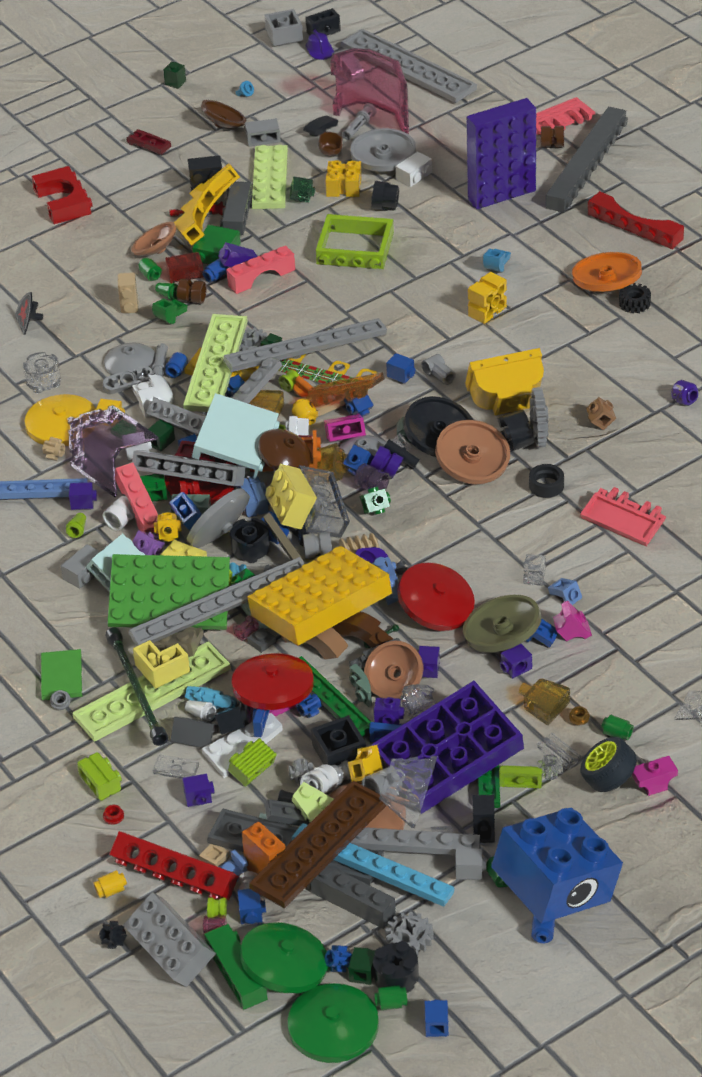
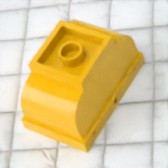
[465,348,544,415]

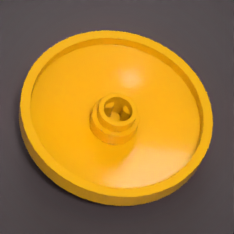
[25,394,97,446]

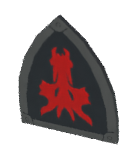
[15,292,43,335]

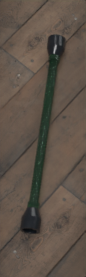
[105,627,168,746]

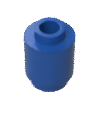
[202,259,228,282]
[165,352,188,378]
[531,916,555,943]

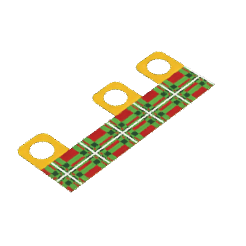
[278,354,378,390]

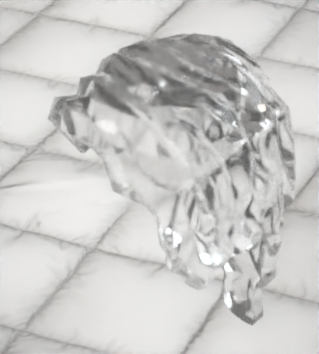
[400,684,436,719]

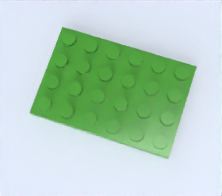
[108,554,230,630]

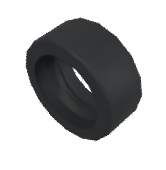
[529,464,564,498]

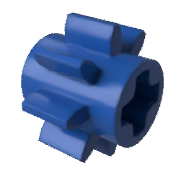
[296,694,321,718]
[325,945,352,972]

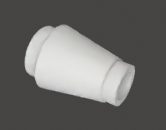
[185,700,216,722]

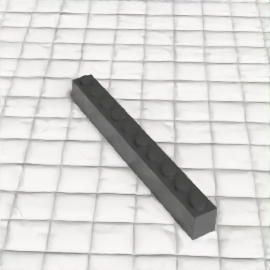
[546,106,628,213]

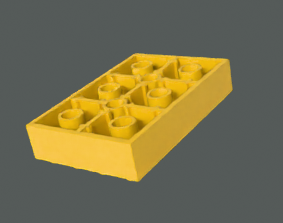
[247,546,392,646]

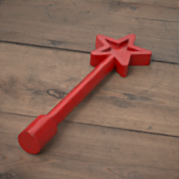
[170,201,225,216]

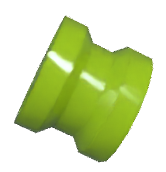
[278,369,299,392]
[207,898,227,919]

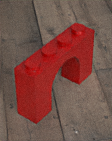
[32,166,93,224]

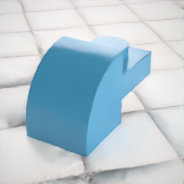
[483,249,511,272]

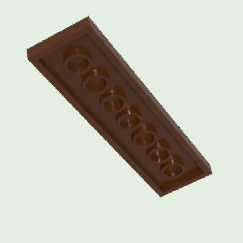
[249,781,388,909]

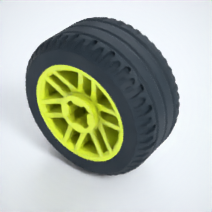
[580,737,637,792]

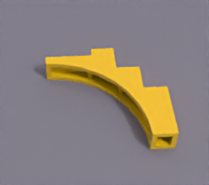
[174,163,240,246]

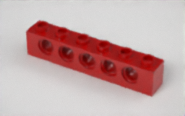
[109,831,239,900]

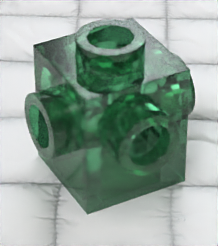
[289,176,315,203]

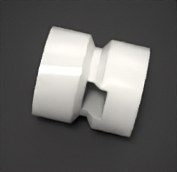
[102,496,135,531]
[300,764,339,794]

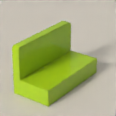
[499,765,543,789]

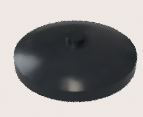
[403,396,473,458]

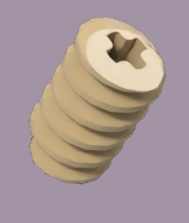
[338,533,379,554]

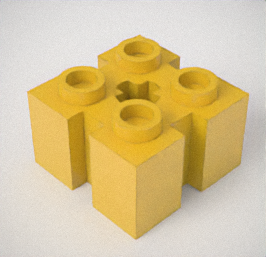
[326,160,362,197]
[468,272,507,324]

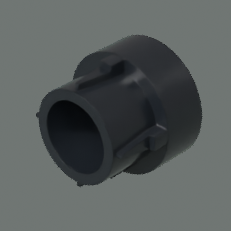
[371,181,399,211]

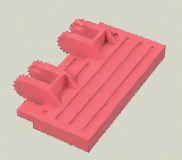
[536,97,595,135]
[580,487,666,547]

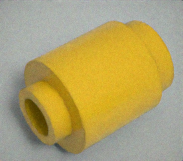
[93,870,127,898]

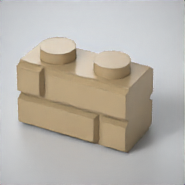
[118,272,139,313]

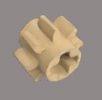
[42,437,65,461]

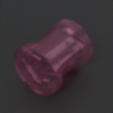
[233,615,259,641]
[203,915,227,933]

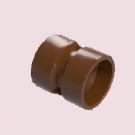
[541,126,564,148]
[177,279,207,304]

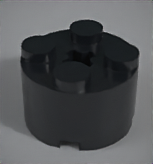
[497,410,534,452]
[230,518,270,563]
[373,941,419,993]

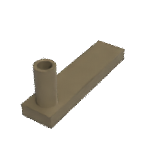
[263,512,306,564]

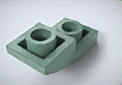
[349,663,372,707]

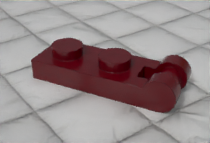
[126,129,171,155]

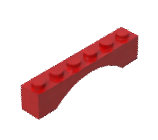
[588,191,684,249]

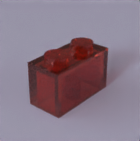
[165,252,203,283]

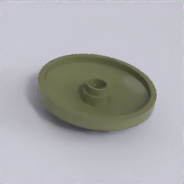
[463,595,541,652]

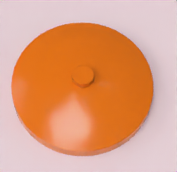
[572,252,642,292]

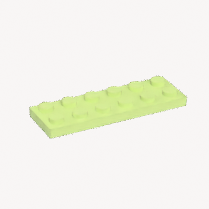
[252,145,288,209]

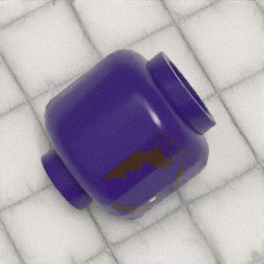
[671,380,699,406]

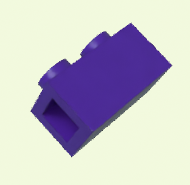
[218,242,258,267]

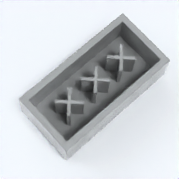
[123,892,216,987]

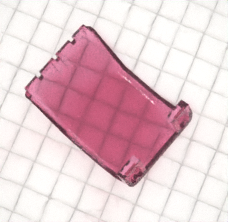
[330,48,409,134]

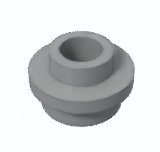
[50,690,71,710]

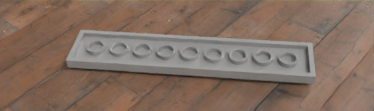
[341,29,477,103]

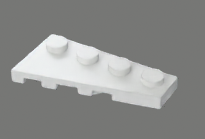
[202,713,283,778]

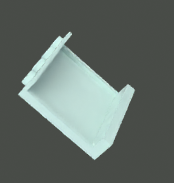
[192,393,280,478]

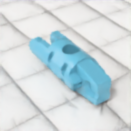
[185,686,238,709]

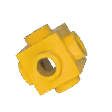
[154,512,182,541]

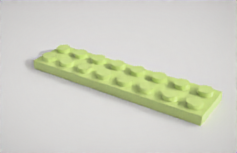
[183,314,248,412]
[72,641,231,742]

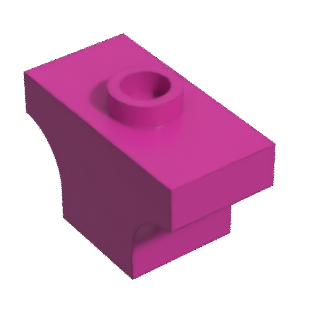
[553,600,592,641]
[632,755,678,796]

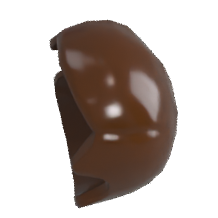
[318,132,343,156]

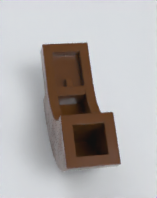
[332,611,393,648]

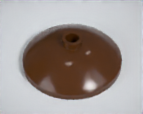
[201,100,246,128]
[258,429,311,473]

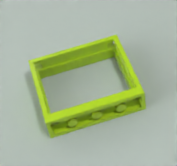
[316,214,394,269]

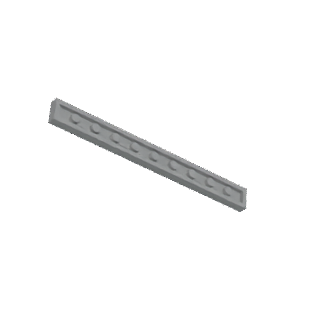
[223,318,387,372]
[129,557,305,647]

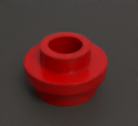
[103,805,124,825]

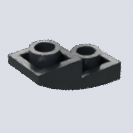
[303,115,338,137]

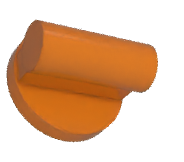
[293,376,313,397]

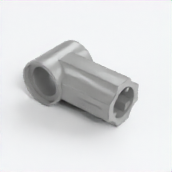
[421,354,456,385]

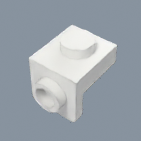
[286,416,309,435]

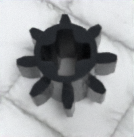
[99,921,127,949]

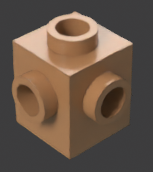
[586,397,617,430]

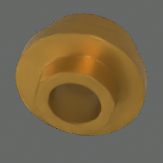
[569,706,590,725]

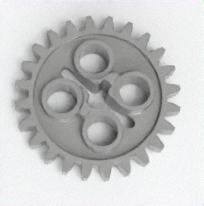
[529,387,549,448]

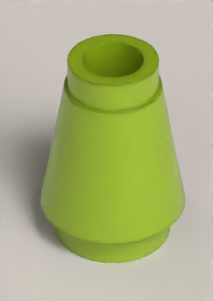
[66,513,86,538]

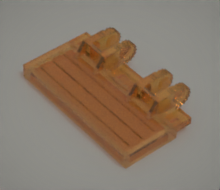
[306,372,385,407]

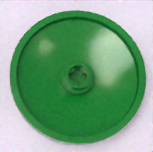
[240,922,328,993]
[288,983,379,1063]

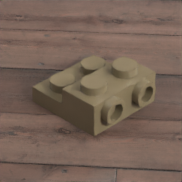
[153,627,204,657]

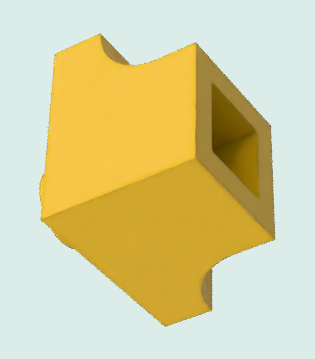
[348,745,383,782]

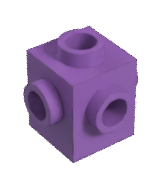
[133,530,165,555]

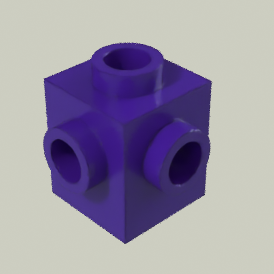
[374,697,404,725]

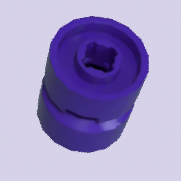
[370,446,404,479]

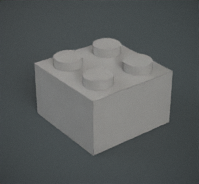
[264,9,303,46]

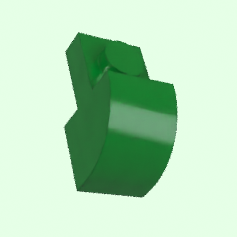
[152,298,188,324]

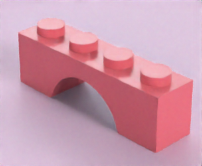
[226,245,295,294]
[115,462,159,535]

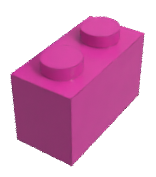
[324,414,366,442]

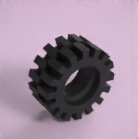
[619,283,651,314]

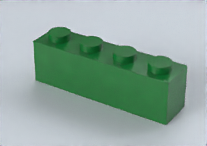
[204,924,269,1010]

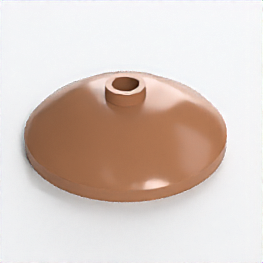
[131,222,176,256]
[364,641,423,699]

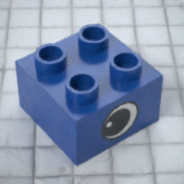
[491,807,623,924]

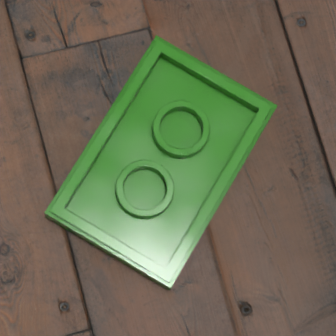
[41,649,82,701]

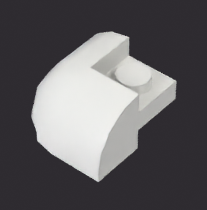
[132,374,174,418]

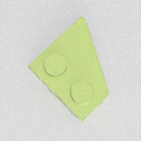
[292,782,334,822]

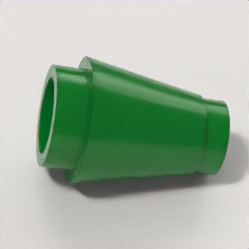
[155,283,178,300]

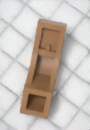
[282,627,348,659]

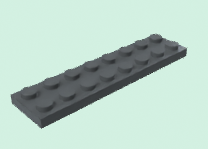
[208,808,384,885]

